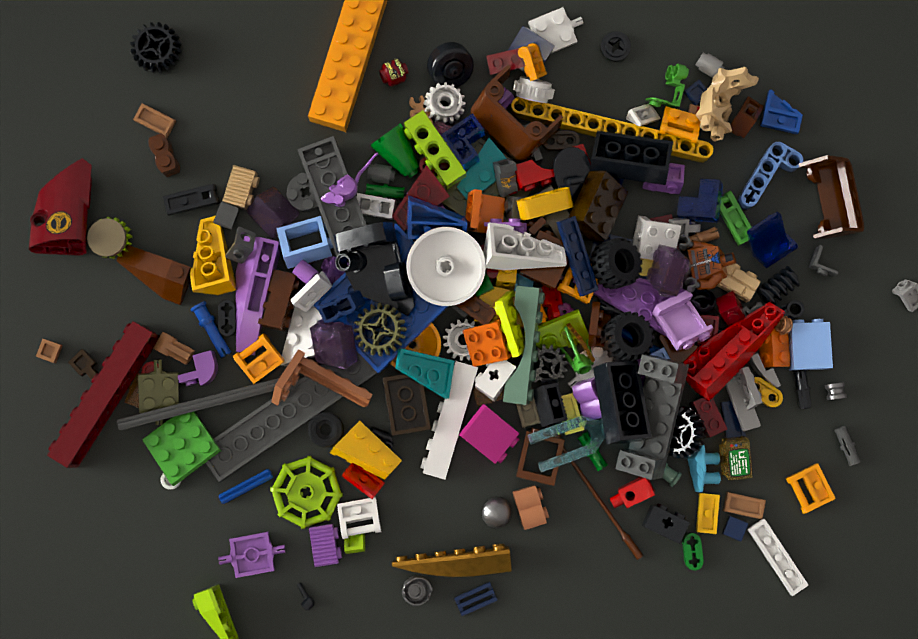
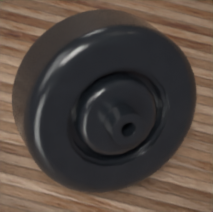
[427,42,474,88]

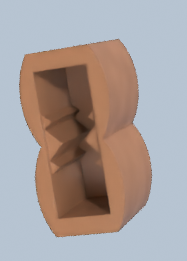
[512,485,549,530]

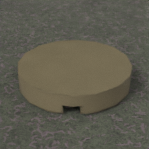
[87,218,127,257]

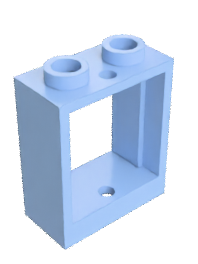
[276,216,333,269]

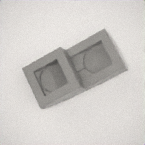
[749,353,781,388]

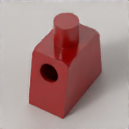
[610,477,655,508]

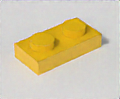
[696,493,720,534]

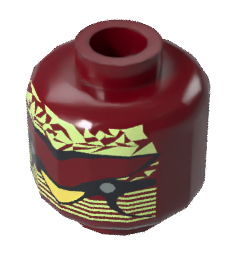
[379,59,409,87]

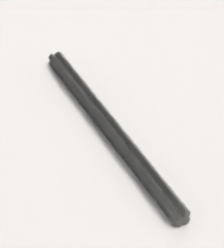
[117,378,279,430]

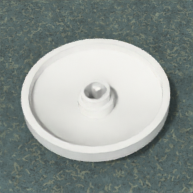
[406,227,486,306]

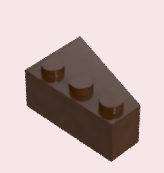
[258,269,301,332]

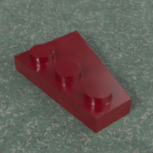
[392,165,450,231]

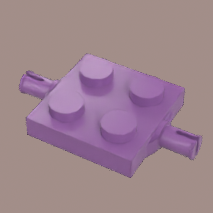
[218,532,286,578]

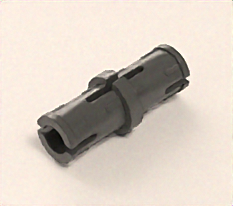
[834,425,861,466]

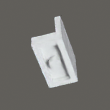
[291,271,332,312]

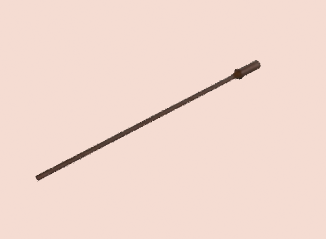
[546,426,643,560]

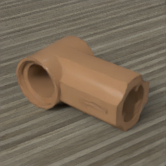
[153,331,195,365]

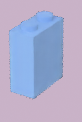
[788,319,833,371]

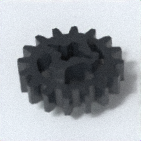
[533,344,568,386]

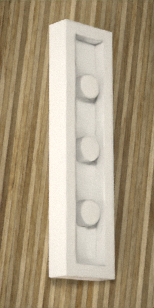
[747,519,808,596]

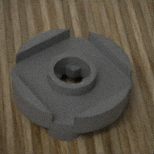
[286,173,318,212]

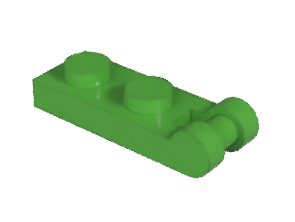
[713,191,756,246]

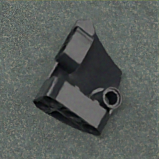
[333,222,415,316]

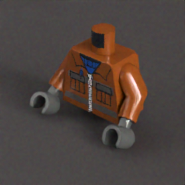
[679,235,736,293]

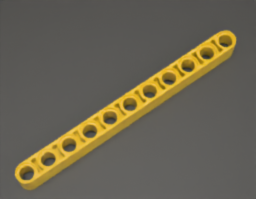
[511,97,713,162]

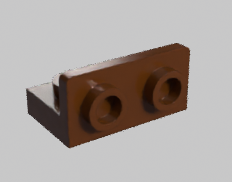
[588,301,611,348]

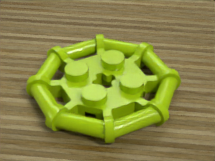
[270,456,343,529]

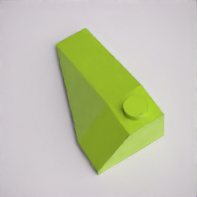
[193,584,239,639]

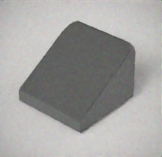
[213,202,239,230]

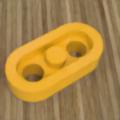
[754,377,783,407]

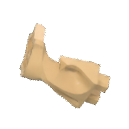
[696,67,759,141]

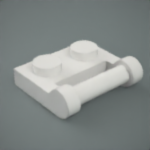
[337,497,381,539]

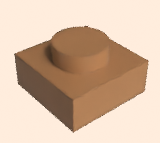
[36,339,63,363]

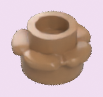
[775,316,793,335]

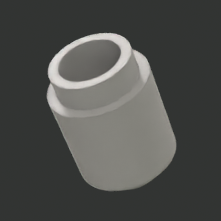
[695,52,725,78]

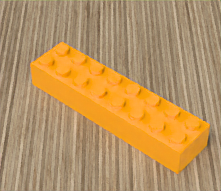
[308,0,388,132]

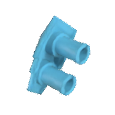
[688,445,721,492]

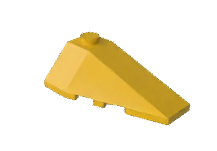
[190,216,236,295]

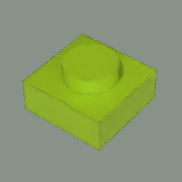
[344,533,365,554]

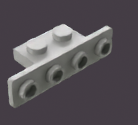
[725,366,763,432]

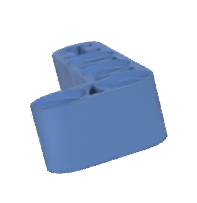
[737,142,803,210]

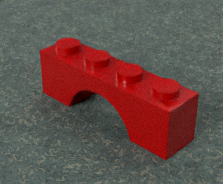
[515,144,591,192]

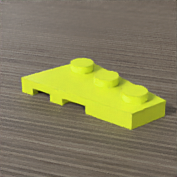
[495,290,525,357]

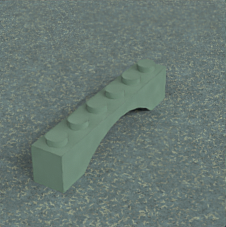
[503,286,545,405]

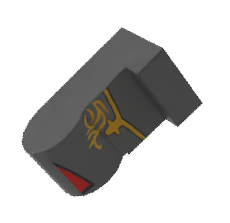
[493,158,518,198]

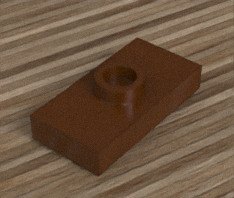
[527,216,546,236]

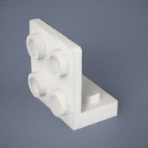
[632,215,681,262]

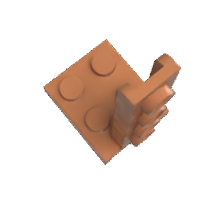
[271,349,373,407]

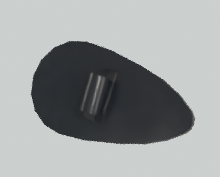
[553,147,590,212]

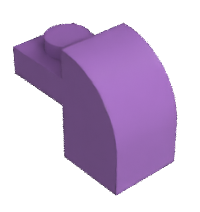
[178,350,218,386]

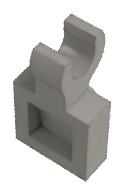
[669,218,701,238]

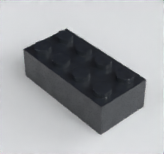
[590,131,673,185]
[593,361,652,445]

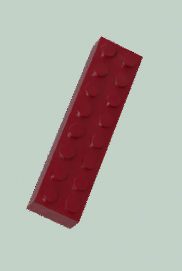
[47,321,160,468]

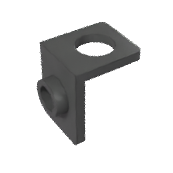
[225,227,256,264]
[809,245,838,277]

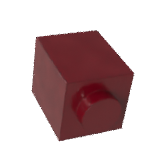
[716,291,746,326]

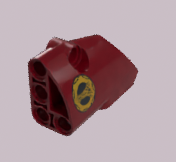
[29,158,92,255]

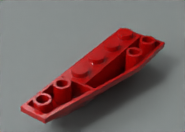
[683,302,785,401]

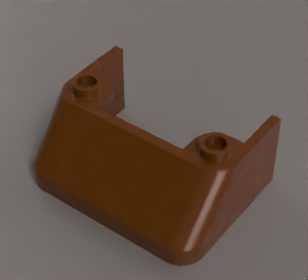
[471,65,563,161]
[799,155,864,239]

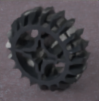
[130,22,182,73]
[668,406,707,459]

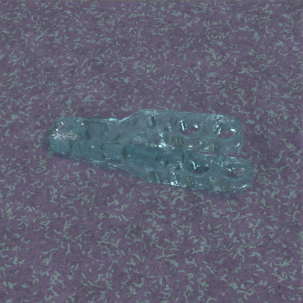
[527,416,605,472]

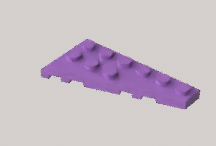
[572,278,686,338]

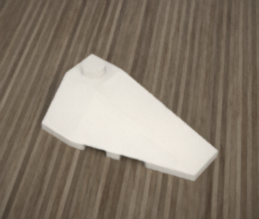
[483,222,567,270]

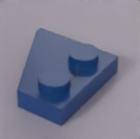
[760,90,803,134]

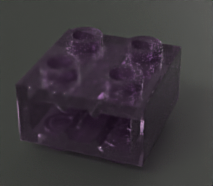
[647,244,689,297]
[310,319,358,369]

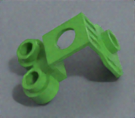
[645,63,689,108]

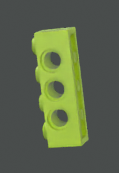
[403,110,466,189]

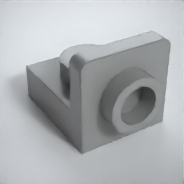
[892,279,918,312]

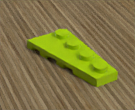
[520,309,589,356]

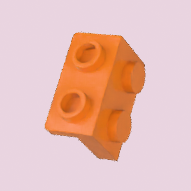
[759,328,791,368]

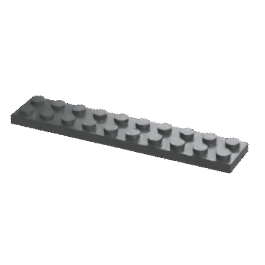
[206,345,377,482]

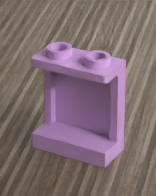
[652,290,713,351]

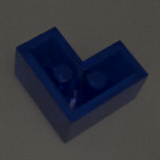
[441,113,485,171]
[677,179,723,222]

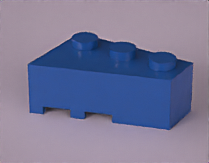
[406,195,467,239]

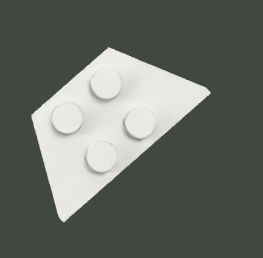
[280,305,328,366]

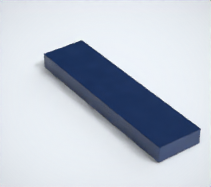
[556,216,599,296]

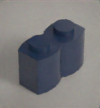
[318,290,366,323]

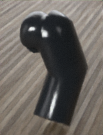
[370,426,394,450]

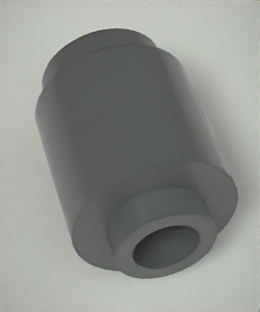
[367,163,396,185]

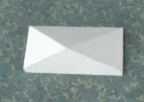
[626,103,661,126]

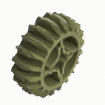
[353,303,407,357]

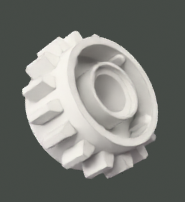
[513,76,555,103]
[424,82,466,125]
[443,319,475,361]

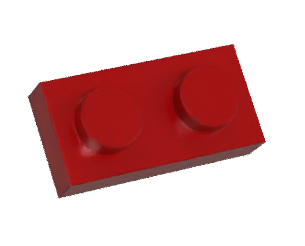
[342,463,385,499]

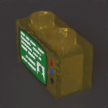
[719,436,753,481]

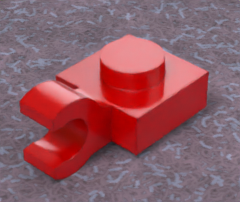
[541,286,563,321]

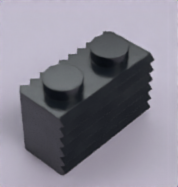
[534,383,568,427]

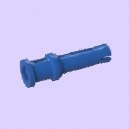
[190,301,232,358]

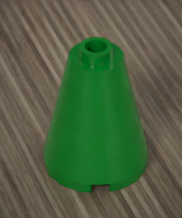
[370,123,419,178]

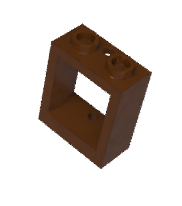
[516,428,565,486]

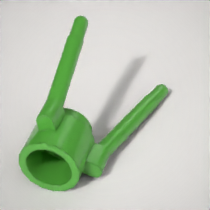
[560,326,594,374]

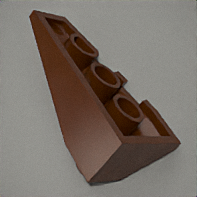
[117,245,191,305]

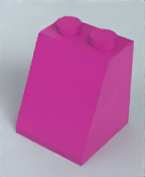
[459,404,519,464]

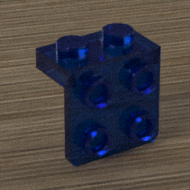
[747,212,798,268]

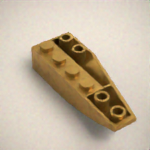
[392,543,512,577]

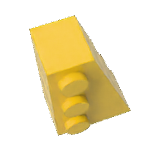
[330,421,402,480]

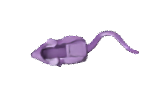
[321,153,378,207]

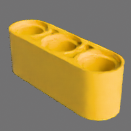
[517,187,573,220]

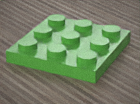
[142,411,221,486]

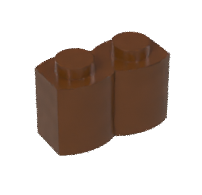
[148,133,180,177]

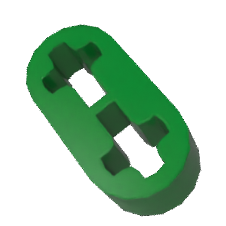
[682,533,704,570]

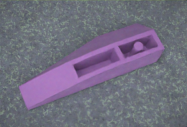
[236,236,281,356]

